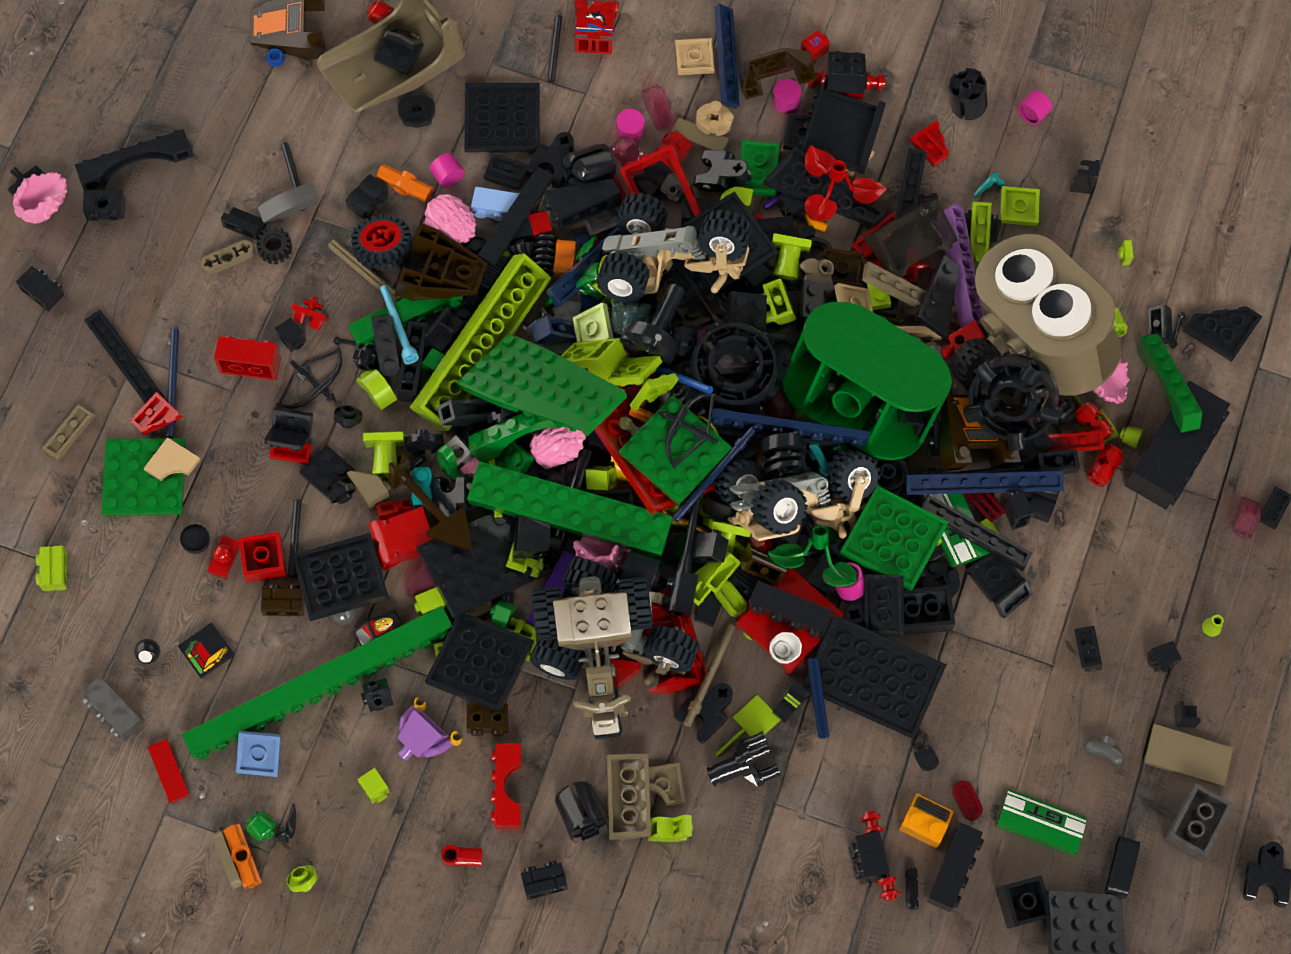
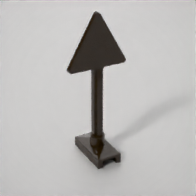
[389,453,472,551]

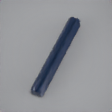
[807,658,829,739]

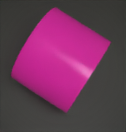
[772,79,801,114]
[1017,90,1053,125]
[616,109,644,144]
[429,153,465,188]
[835,563,864,601]

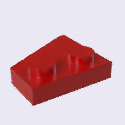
[909,120,949,167]
[130,392,183,435]

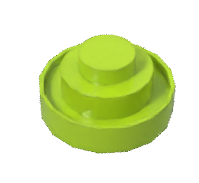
[286,865,318,892]

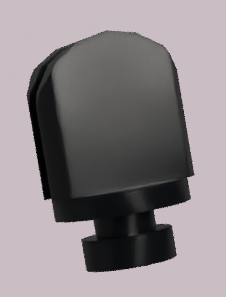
[913,740,939,771]

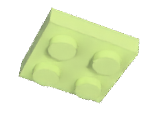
[572,303,614,342]

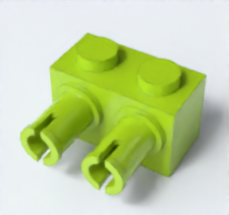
[762,278,797,326]

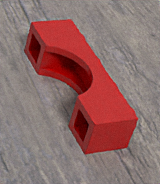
[491,743,521,830]

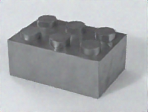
[1163,783,1233,862]

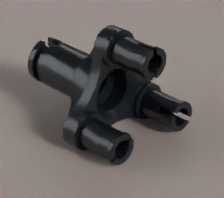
[706,731,781,787]

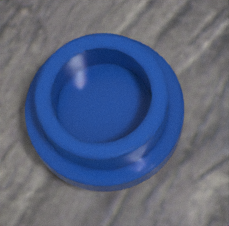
[266,49,285,67]

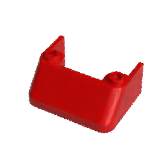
[643,605,707,694]

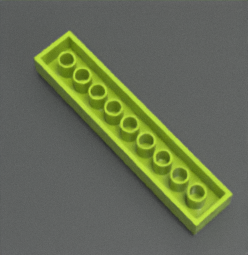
[410,253,551,431]

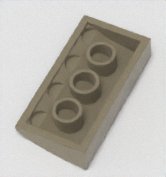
[607,754,651,840]

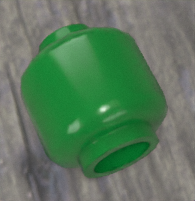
[245,811,277,842]

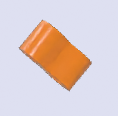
[554,240,577,276]

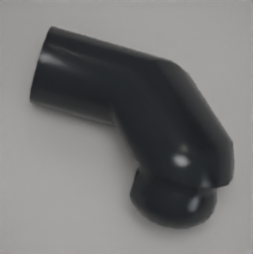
[397,453,426,471]

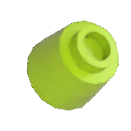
[1119,426,1144,449]

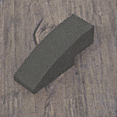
[258,182,318,224]

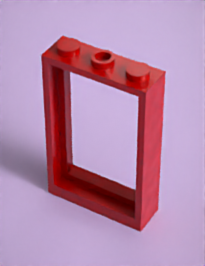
[620,145,702,216]

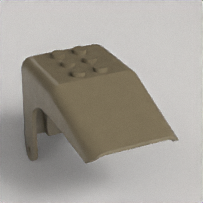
[317,0,465,113]

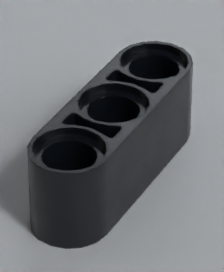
[1105,836,1140,899]

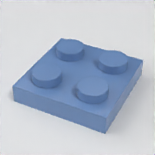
[236,731,281,777]

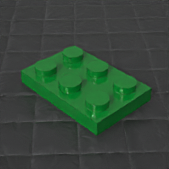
[738,140,779,197]

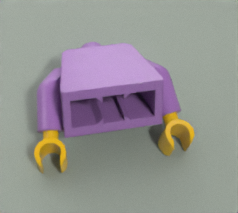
[398,697,463,761]

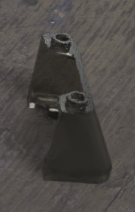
[864,200,958,277]

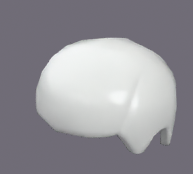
[769,632,802,664]

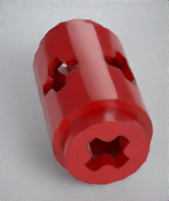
[1075,401,1114,441]
[1087,444,1124,487]

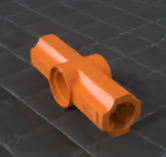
[376,164,434,203]
[223,824,262,889]

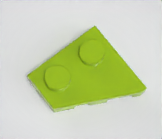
[630,373,679,411]

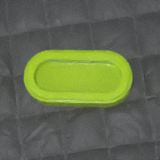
[714,580,747,617]

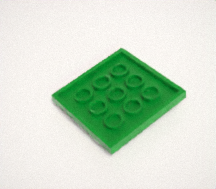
[619,395,732,506]
[101,438,186,516]
[840,485,949,591]

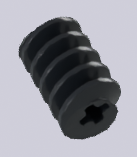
[531,234,558,277]

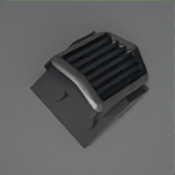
[374,28,424,75]

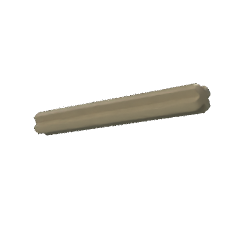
[328,239,402,303]

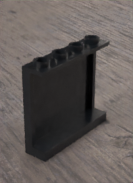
[798,82,886,174]

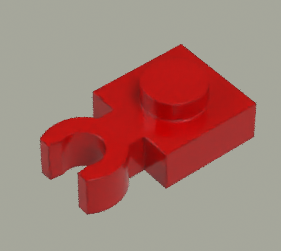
[375,499,412,520]

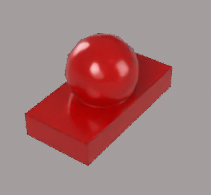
[207,535,240,579]

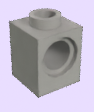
[446,435,474,467]

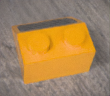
[899,793,954,848]

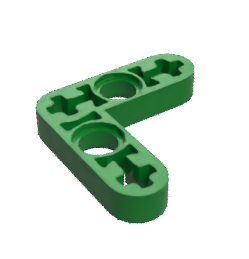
[437,444,463,484]

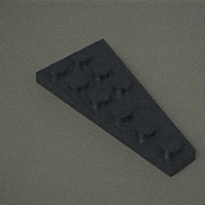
[762,146,886,228]

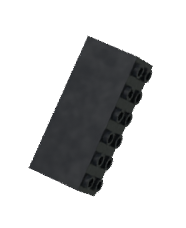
[1125,380,1230,510]

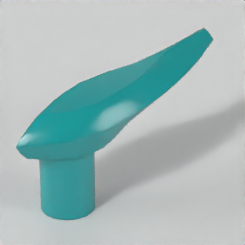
[974,172,1006,197]

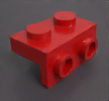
[653,130,693,173]

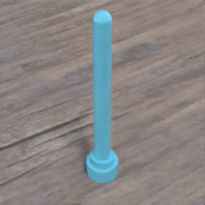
[380,285,419,364]

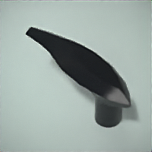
[275,804,296,843]

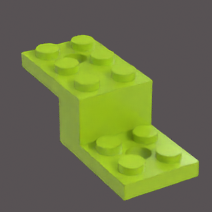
[561,338,662,387]

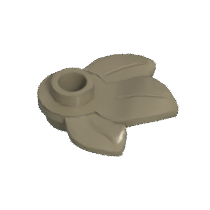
[800,258,834,284]

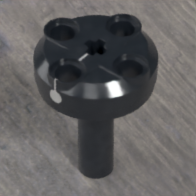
[620,284,685,368]

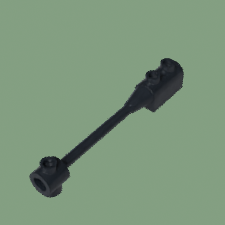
[919,449,1080,474]
[663,472,711,618]

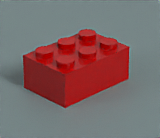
[214,336,281,381]

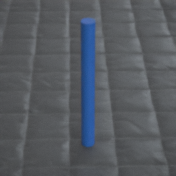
[655,366,713,394]

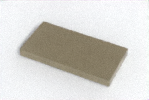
[1144,724,1233,788]

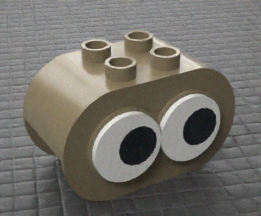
[975,234,1121,396]

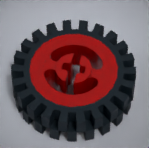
[351,214,412,270]

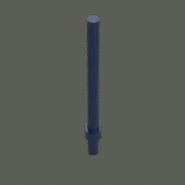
[166,329,179,438]
[672,427,756,522]

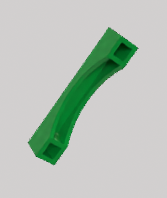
[1138,333,1202,433]
[468,413,568,463]

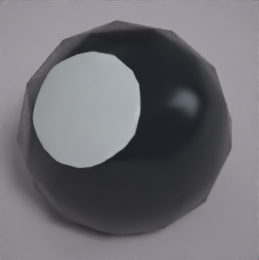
[134,639,161,664]

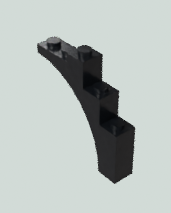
[437,398,503,426]

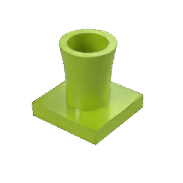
[772,233,812,280]
[363,432,405,477]
[703,516,751,555]

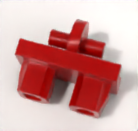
[291,296,329,331]

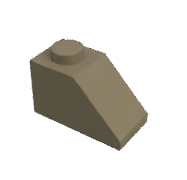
[347,471,390,510]

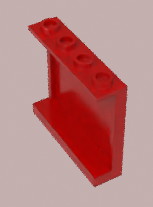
[736,568,845,677]

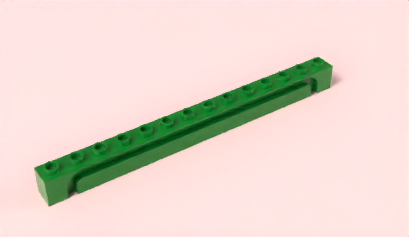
[181,606,452,761]

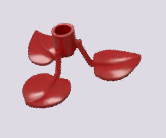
[805,145,886,222]

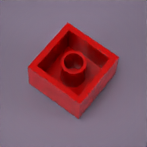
[239,532,287,583]

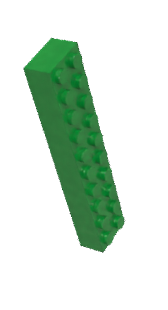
[467,461,673,559]

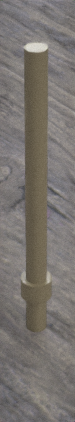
[684,624,735,727]

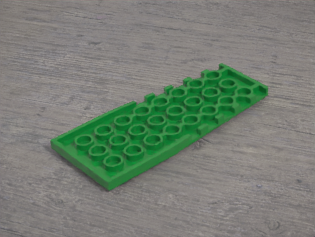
[456,333,627,436]

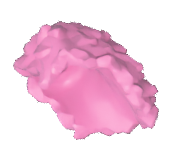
[12,172,67,224]
[424,194,477,243]
[1093,358,1130,404]
[529,427,586,469]
[573,537,631,574]

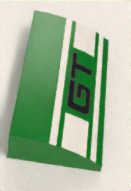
[919,493,989,568]
[996,789,1087,857]

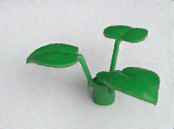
[544,235,603,311]
[768,525,857,587]

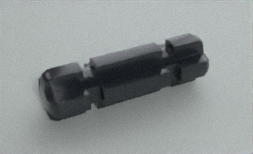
[906,868,919,910]

